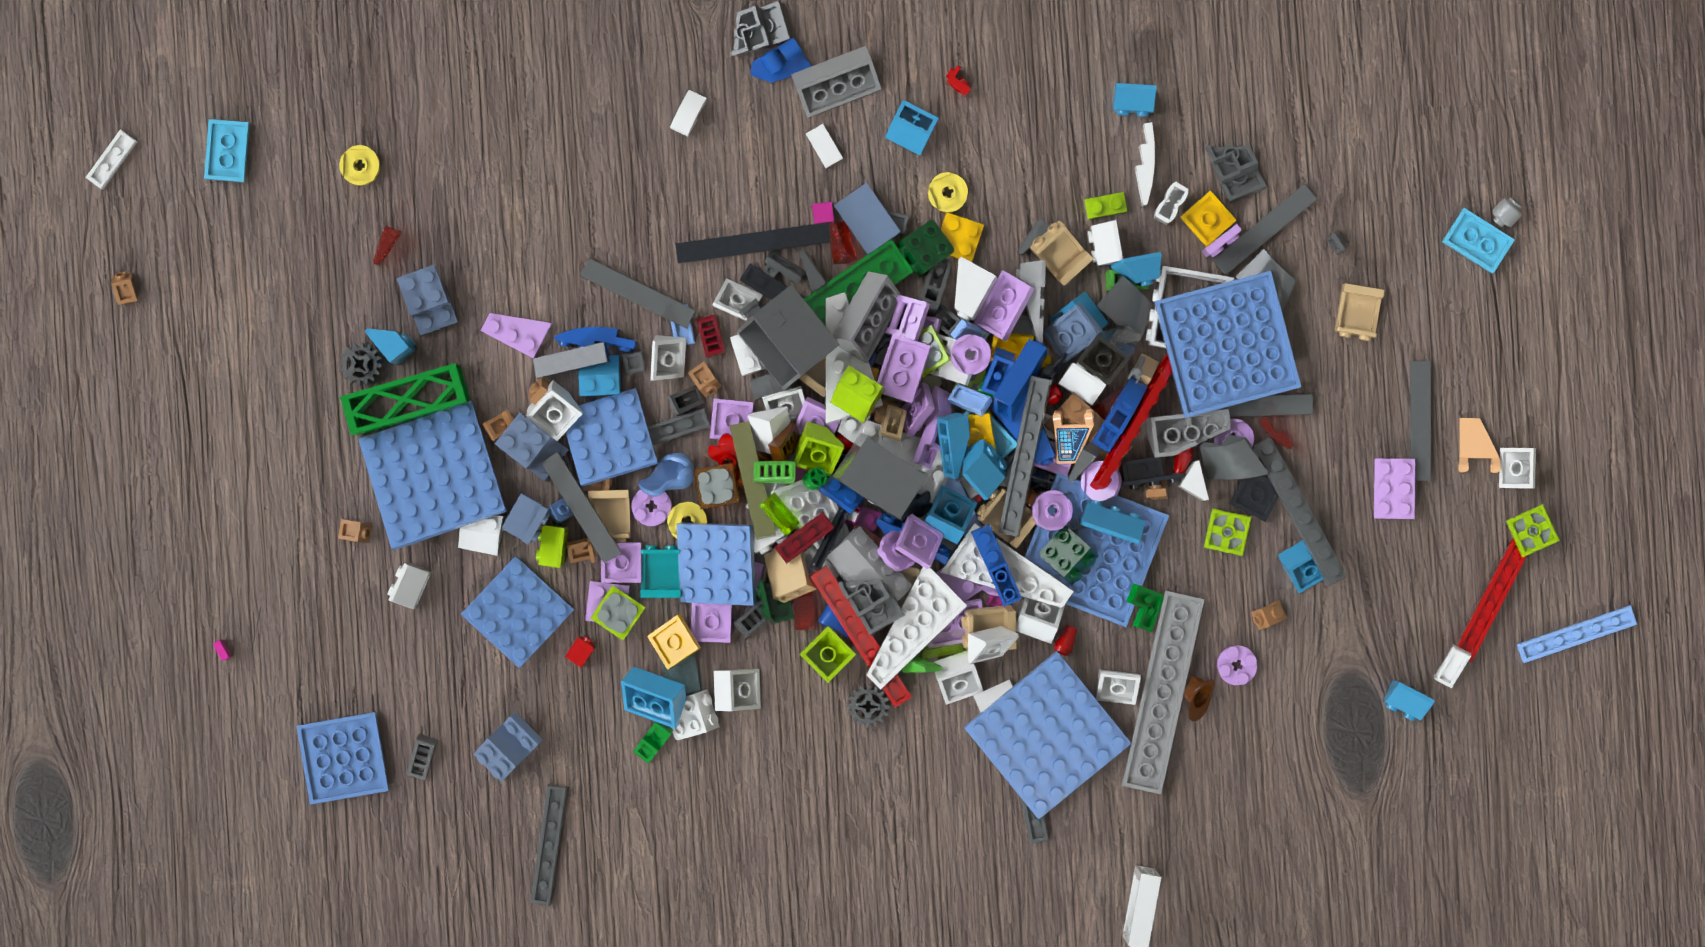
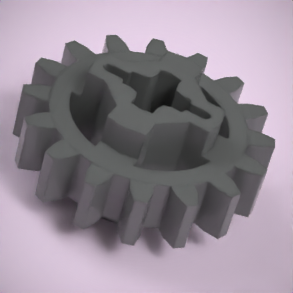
[339,342,383,386]
[847,684,890,728]

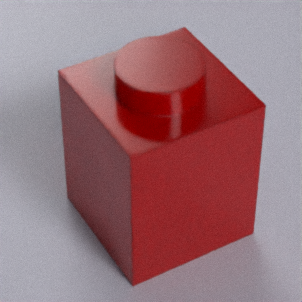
[565,635,596,668]

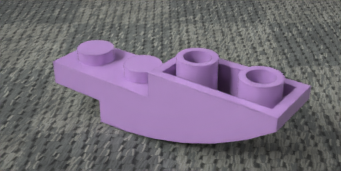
[913,386,952,469]

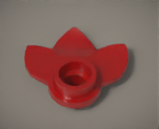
[708,433,738,471]

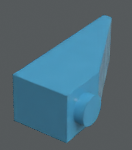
[936,413,970,479]

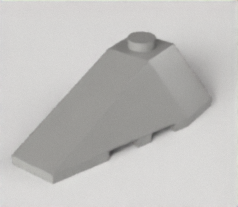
[1016,260,1046,343]
[1146,409,1231,457]

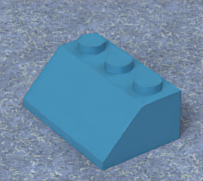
[365,329,416,365]
[1080,500,1145,544]
[621,667,686,729]

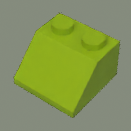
[830,366,885,423]
[793,421,844,477]
[536,525,568,568]
[799,626,856,683]

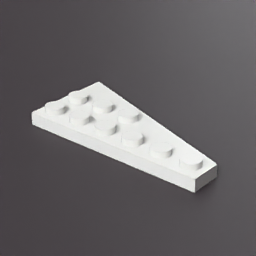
[826,292,883,424]
[837,416,948,503]
[771,480,849,582]
[940,523,1074,608]
[867,567,967,690]

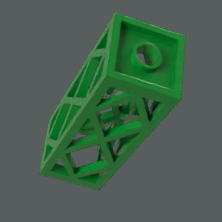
[340,363,470,436]

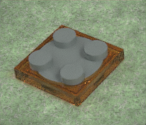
[694,463,740,509]

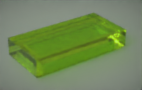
[759,492,800,536]
[922,643,963,659]

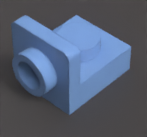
[548,498,574,525]

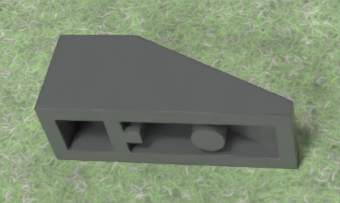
[918,256,954,317]

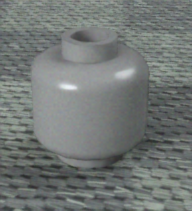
[1493,197,1523,227]

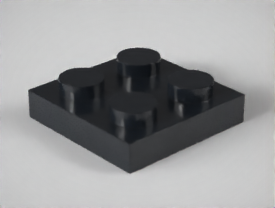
[1229,475,1279,522]

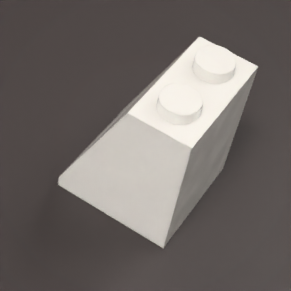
[955,256,997,322]

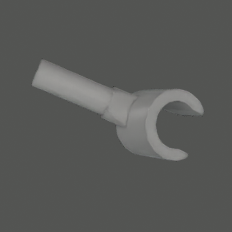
[1128,356,1146,383]

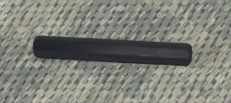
[810,507,849,571]

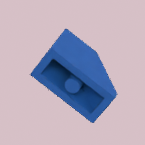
[981,347,1015,395]

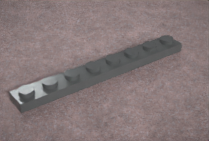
[999,376,1052,537]
[1252,438,1347,586]

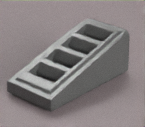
[1017,219,1050,255]
[1326,230,1349,254]
[800,251,826,292]
[1068,441,1102,483]
[732,599,767,638]
[406,734,437,780]

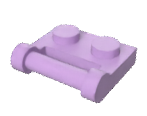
[885,295,930,342]

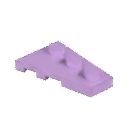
[480,313,552,358]

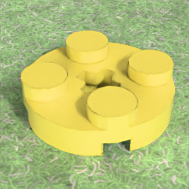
[339,145,380,186]
[928,172,968,213]
[667,502,708,538]

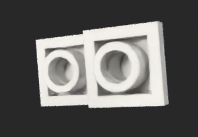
[670,90,707,136]

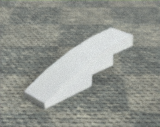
[1135,122,1155,207]

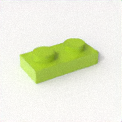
[1084,192,1127,219]

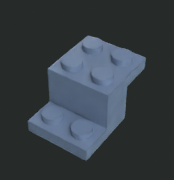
[397,265,459,336]
[495,412,569,481]
[501,492,551,545]
[473,712,543,782]

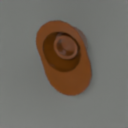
[1184,676,1215,721]

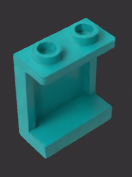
[641,546,681,598]

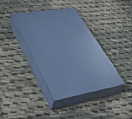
[834,183,900,254]
[1043,301,1105,363]

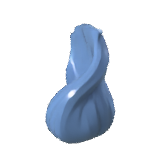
[638,453,694,497]

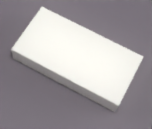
[806,124,843,168]
[1434,644,1471,688]

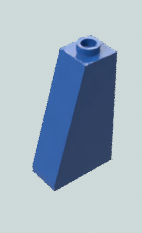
[994,339,1047,422]
[990,395,1056,466]

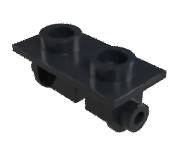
[1030,468,1055,491]

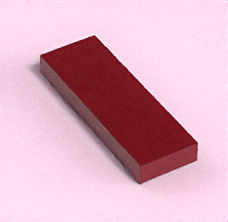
[774,511,835,564]

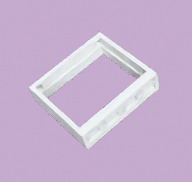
[1146,266,1234,348]
[1123,865,1161,947]

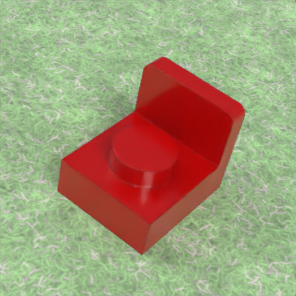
[946,65,971,97]

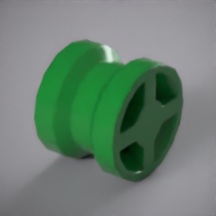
[802,467,827,490]

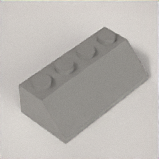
[791,46,881,118]
[833,271,902,363]
[826,526,912,601]

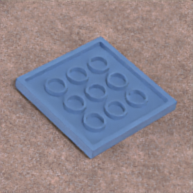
[566,388,658,487]
[676,523,757,605]
[461,556,574,669]
[296,712,389,805]

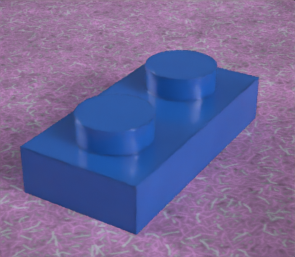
[819,475,864,514]

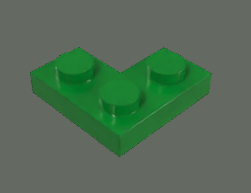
[1126,583,1164,632]

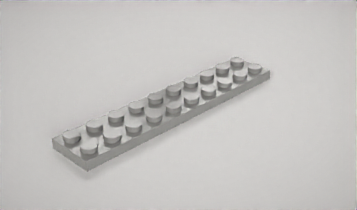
[1122,591,1204,794]

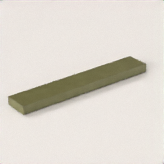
[730,421,776,540]

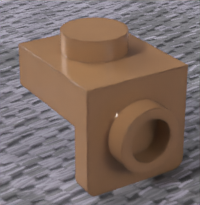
[529,377,550,405]
[482,410,515,442]
[566,538,598,563]
[1251,600,1287,630]

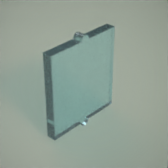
[662,656,701,694]

